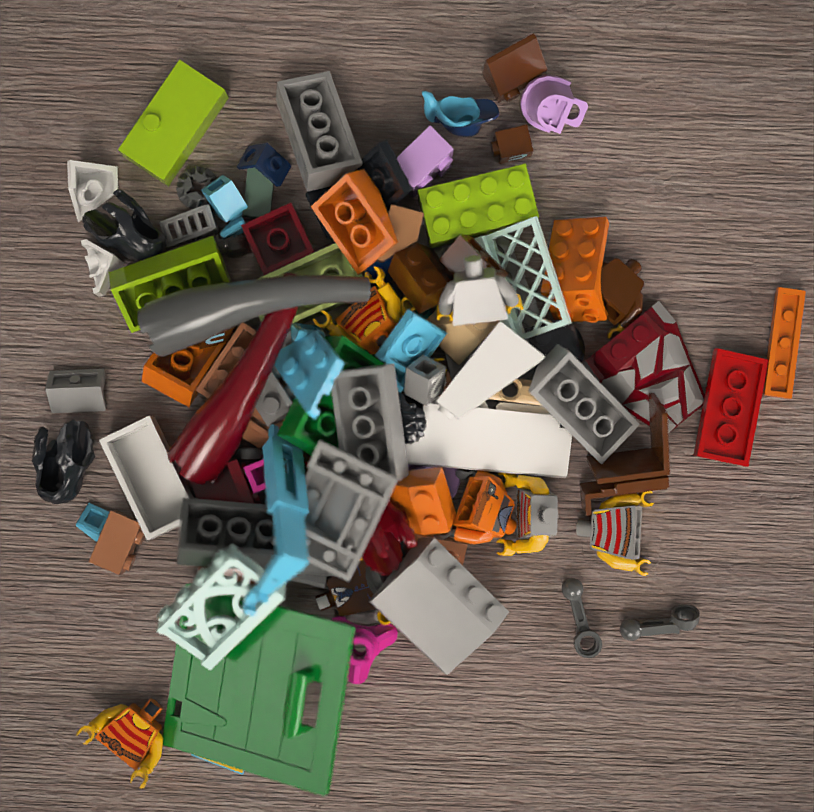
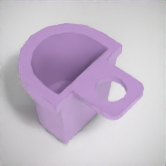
[520,75,588,134]

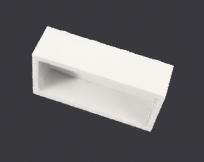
[99,416,194,541]

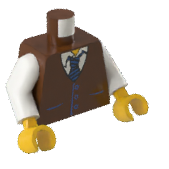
[315,558,391,625]

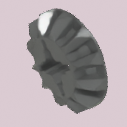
[176,166,217,209]

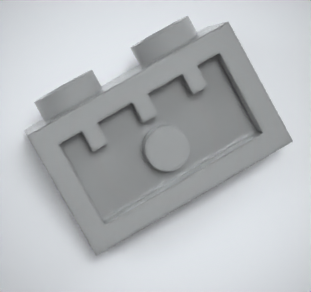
[255,366,295,427]

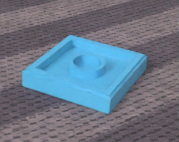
[376,309,447,373]

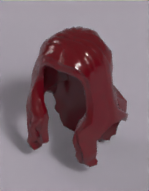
[361,500,417,576]

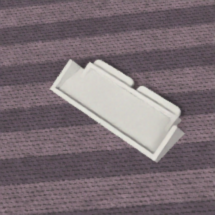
[405,396,572,478]

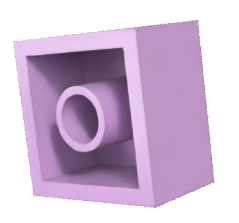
[397,125,454,198]

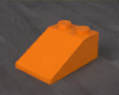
[311,169,398,275]
[141,331,233,407]
[389,467,456,535]

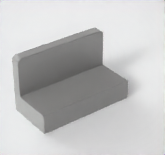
[45,369,106,413]

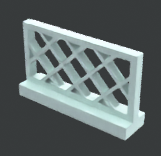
[475,217,572,340]

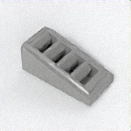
[159,204,219,248]

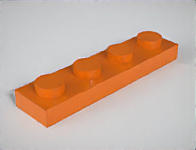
[762,287,806,399]

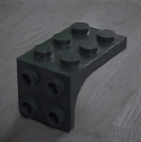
[306,140,412,240]

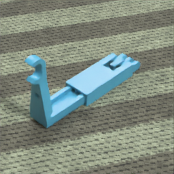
[243,424,309,617]

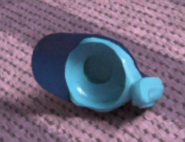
[422,91,499,137]

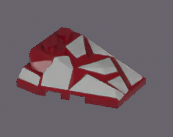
[582,301,705,434]

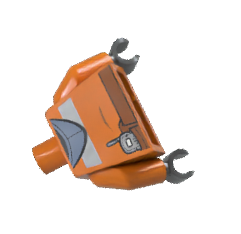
[434,469,517,544]

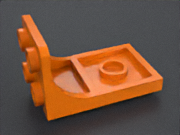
[540,217,609,323]

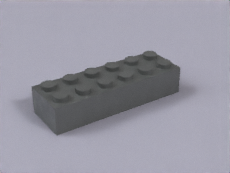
[177,498,336,576]

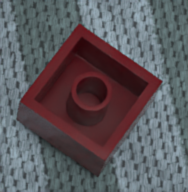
[241,203,314,276]

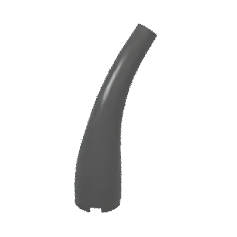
[138,275,371,357]

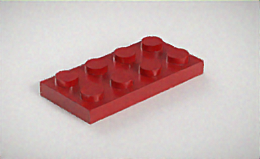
[693,348,769,467]

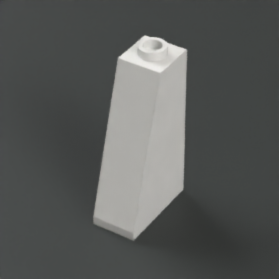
[436,321,545,420]

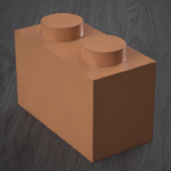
[89,510,145,575]

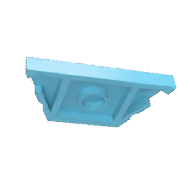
[274,330,344,419]

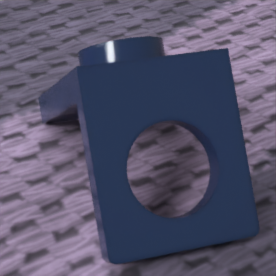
[237,143,292,187]

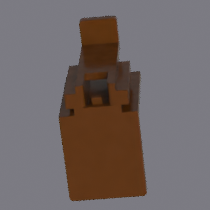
[580,393,670,516]

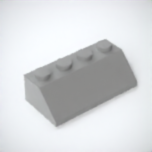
[276,71,362,192]
[528,344,640,464]
[331,363,409,482]

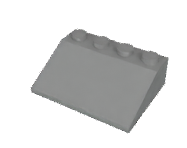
[369,537,509,675]

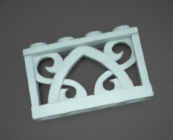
[156,544,286,670]

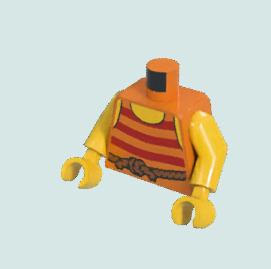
[313,266,401,354]
[76,698,163,789]

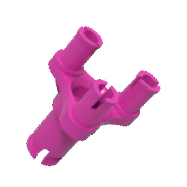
[332,616,398,684]

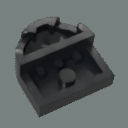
[524,320,585,369]

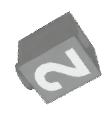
[404,355,446,406]

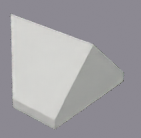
[67,160,118,222]
[81,239,124,297]

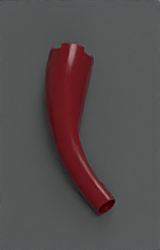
[168,273,299,485]

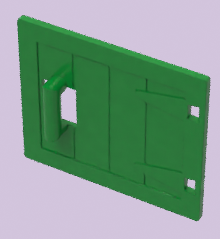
[163,583,355,796]

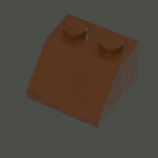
[482,33,548,103]
[388,243,454,314]

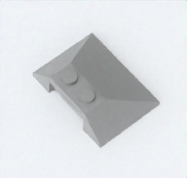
[272,440,399,582]

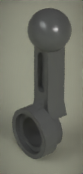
[561,578,602,658]
[620,604,700,641]

